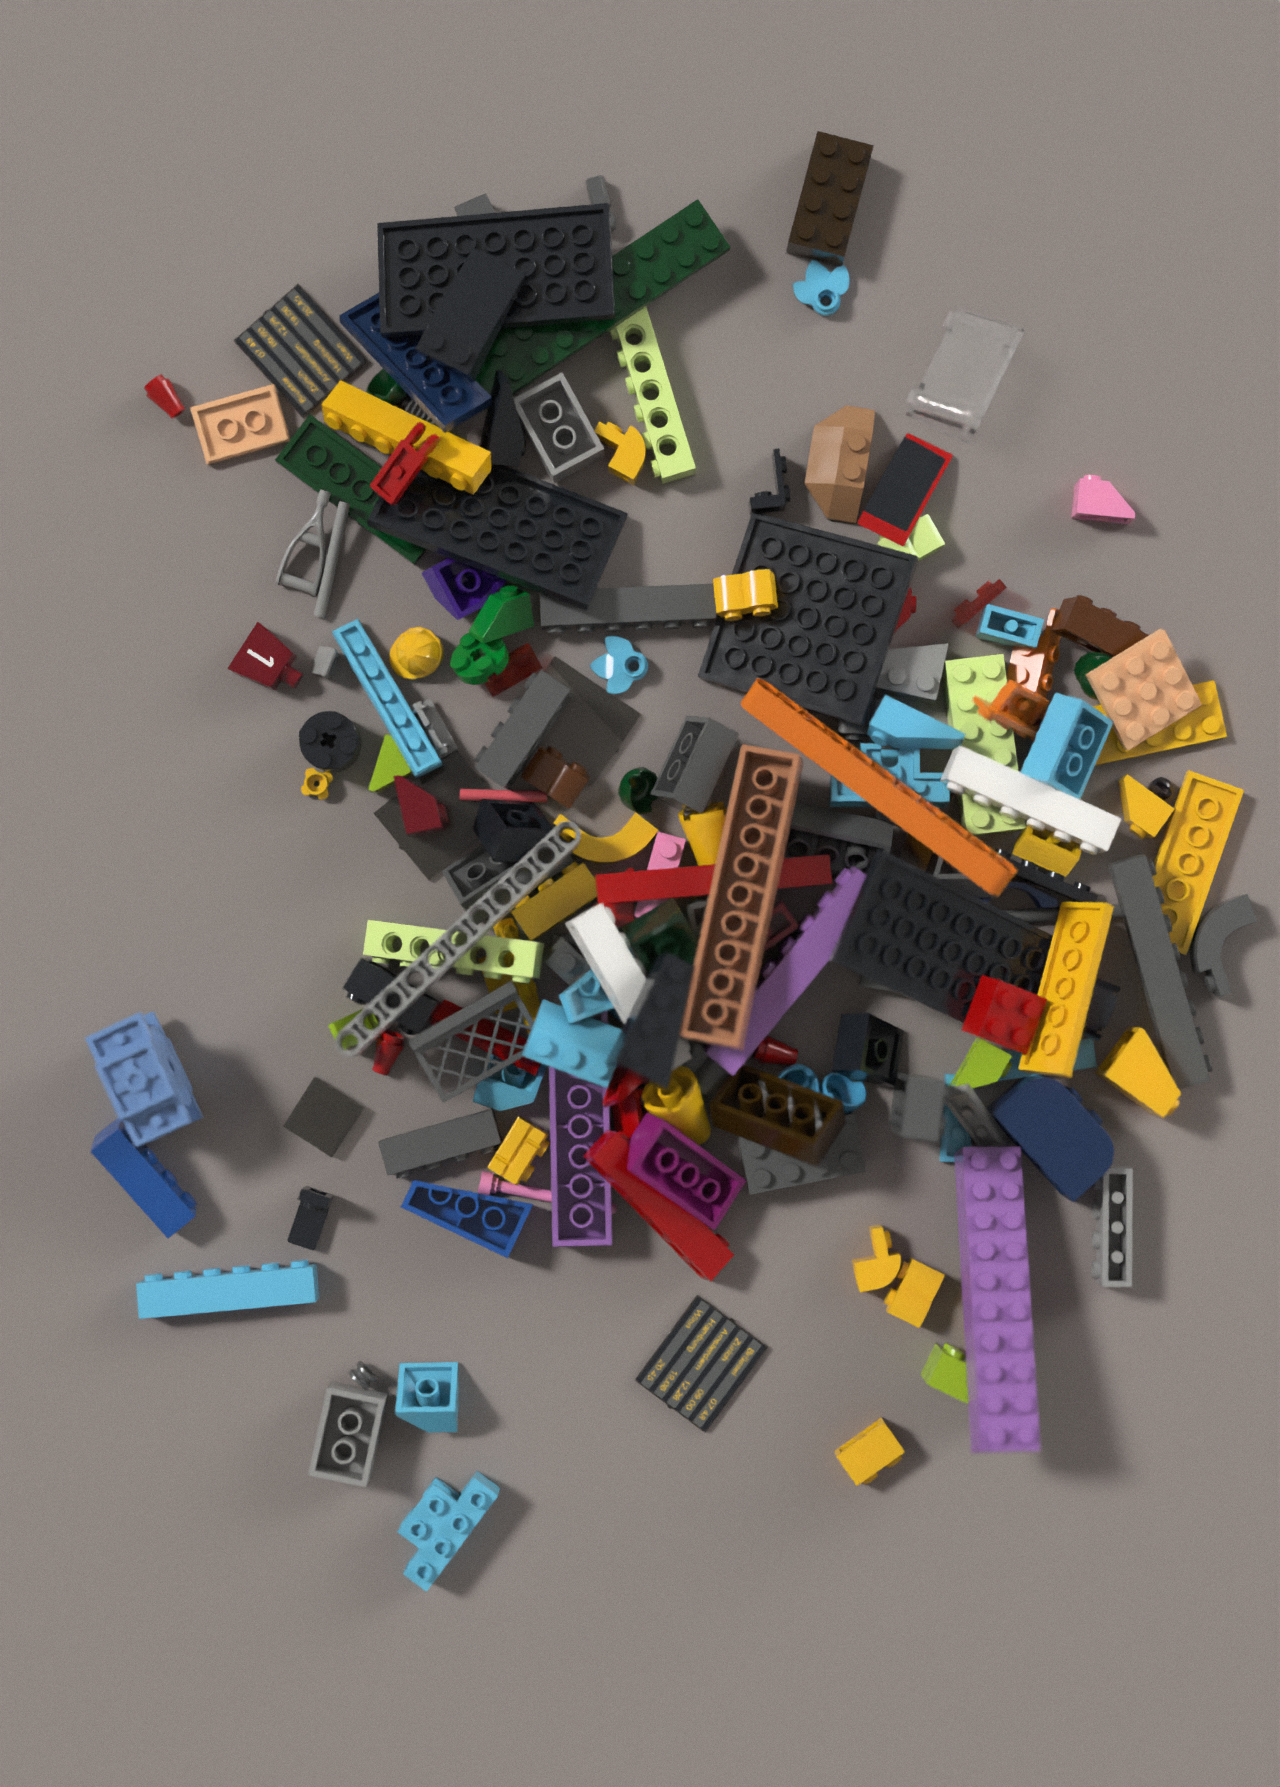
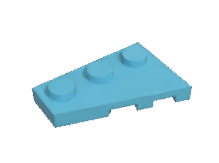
[559,940,635,1024]

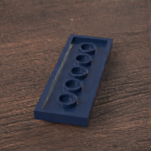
[339,293,492,433]

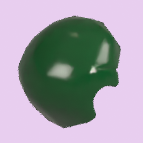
[366,369,408,406]
[618,767,658,815]

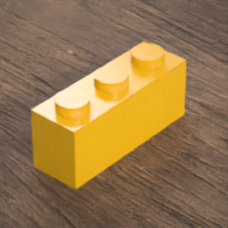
[511,862,597,941]

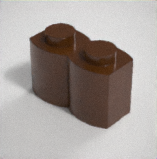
[521,745,590,809]

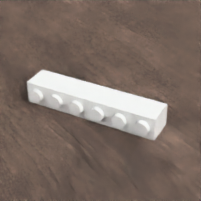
[940,746,1121,855]
[565,903,692,1070]

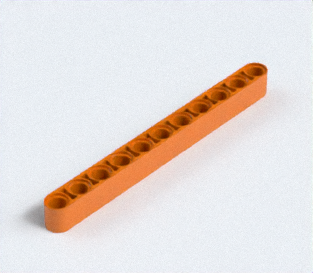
[740,678,1017,896]

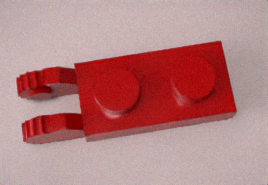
[370,422,440,505]

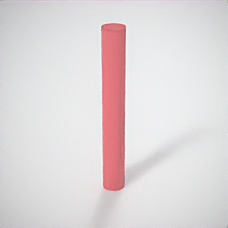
[459,789,547,803]

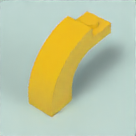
[553,812,659,864]

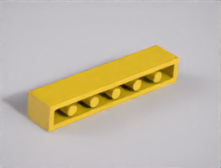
[321,380,492,495]

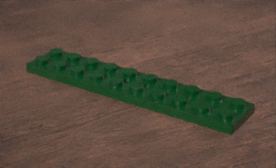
[476,199,731,409]

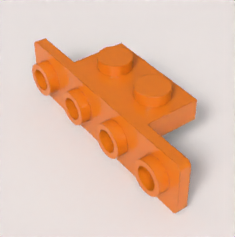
[1006,608,1061,726]
[972,680,1050,742]

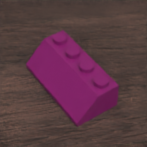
[628,1113,747,1230]

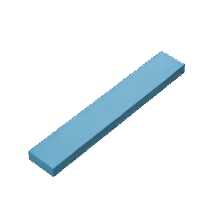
[332,619,442,778]

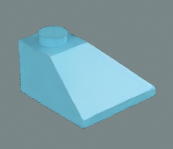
[472,1054,548,1111]
[395,1362,459,1432]

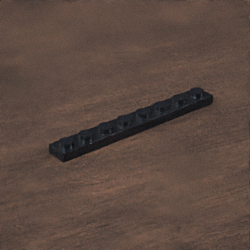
[874,809,1098,902]

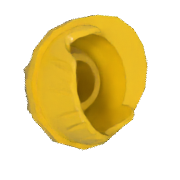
[389,627,445,679]

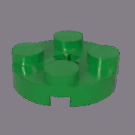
[450,633,509,685]

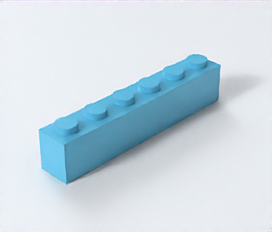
[136,1259,320,1319]

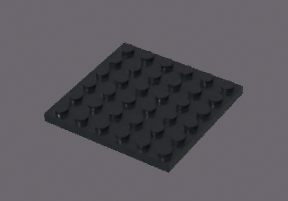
[698,512,919,726]

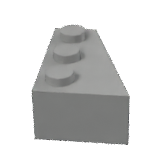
[875,643,949,704]

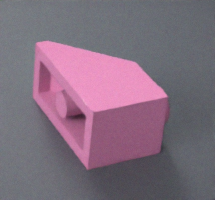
[1071,475,1135,524]

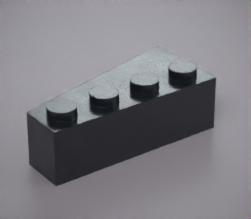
[606,953,694,1089]

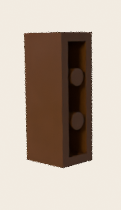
[1051,595,1149,657]

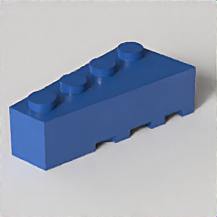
[90,1118,197,1238]
[401,1180,533,1258]

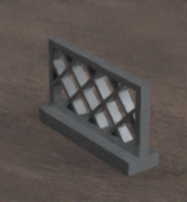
[408,981,534,1103]

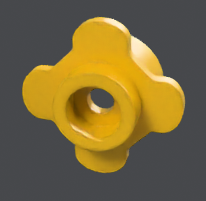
[301,768,333,800]

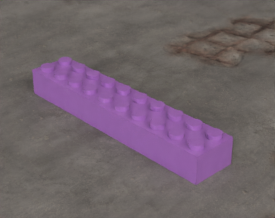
[954,1147,1040,1453]

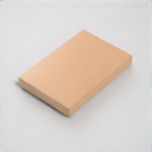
[190,384,290,465]

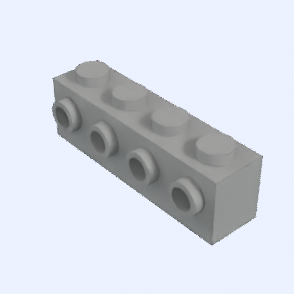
[1091,1165,1133,1288]

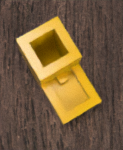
[594,421,646,486]
[852,1224,901,1292]

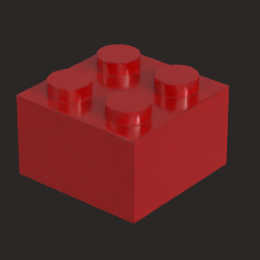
[961,975,1048,1055]

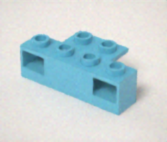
[829,743,950,808]
[397,1471,500,1592]

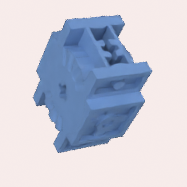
[85,1011,204,1147]

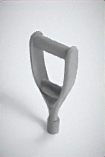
[276,489,331,597]

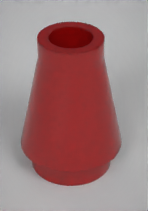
[144,374,185,419]
[372,1030,405,1075]
[752,1035,798,1065]

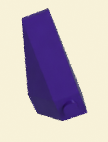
[422,558,507,620]

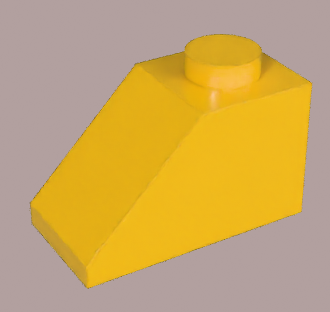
[1118,774,1175,839]

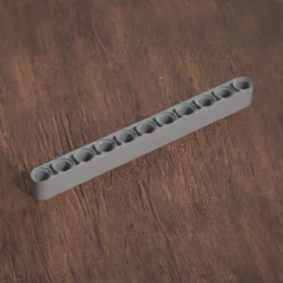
[335,821,581,1057]

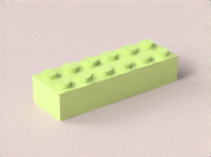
[942,654,1026,836]

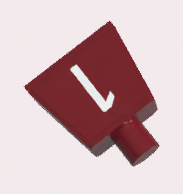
[228,622,303,690]

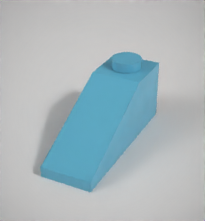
[867,695,965,749]

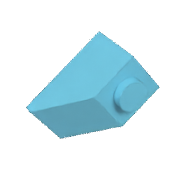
[975,604,1044,648]

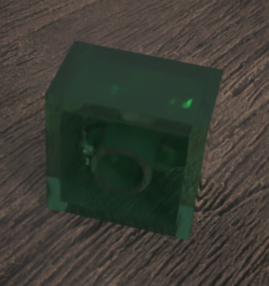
[622,897,699,974]

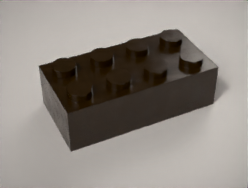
[786,131,874,267]
[710,1064,846,1167]

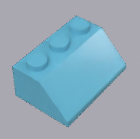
[522,999,622,1088]

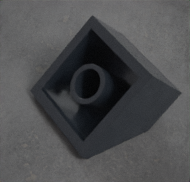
[472,799,553,863]
[832,1013,904,1087]

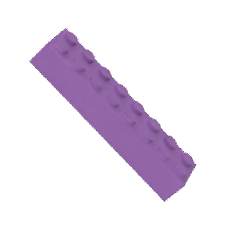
[704,866,866,1075]
[549,1010,612,1247]

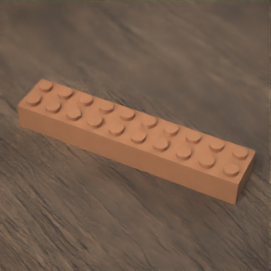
[679,744,804,1051]

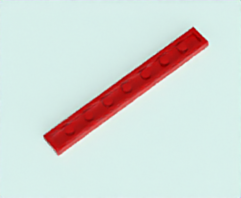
[595,855,832,905]

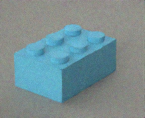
[1020,693,1114,800]

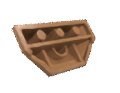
[804,405,875,524]

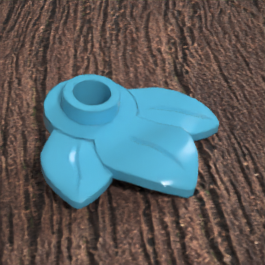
[793,260,849,316]
[590,636,648,694]

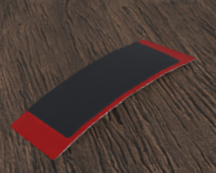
[857,433,953,546]

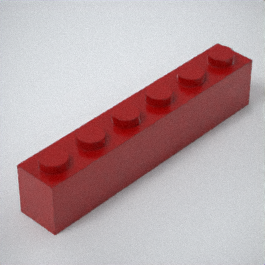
[583,1130,734,1281]

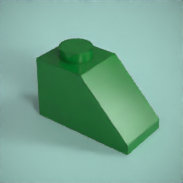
[469,585,534,644]

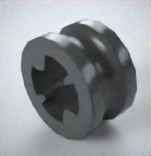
[349,1361,378,1390]

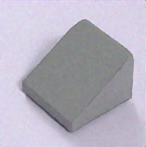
[310,646,340,680]

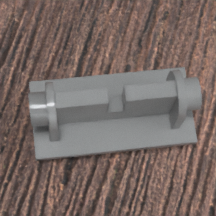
[411,698,458,759]

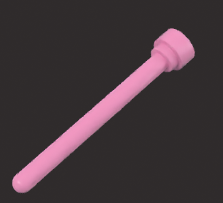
[478,1171,617,1214]

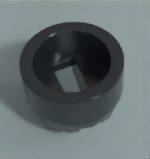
[1148,777,1173,800]

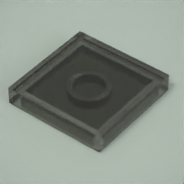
[283,1076,364,1158]

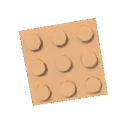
[1085,629,1202,751]

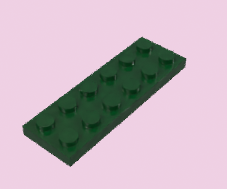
[275,414,427,566]

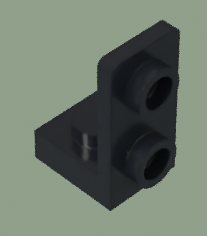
[748,448,790,515]
[288,1186,334,1250]

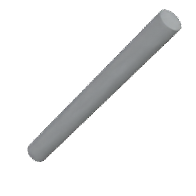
[314,501,350,618]

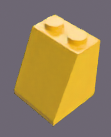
[1095,1026,1181,1118]

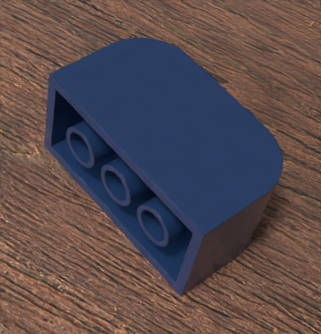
[987,1076,1114,1202]

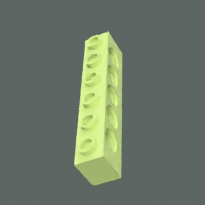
[610,307,696,484]
[363,920,544,983]

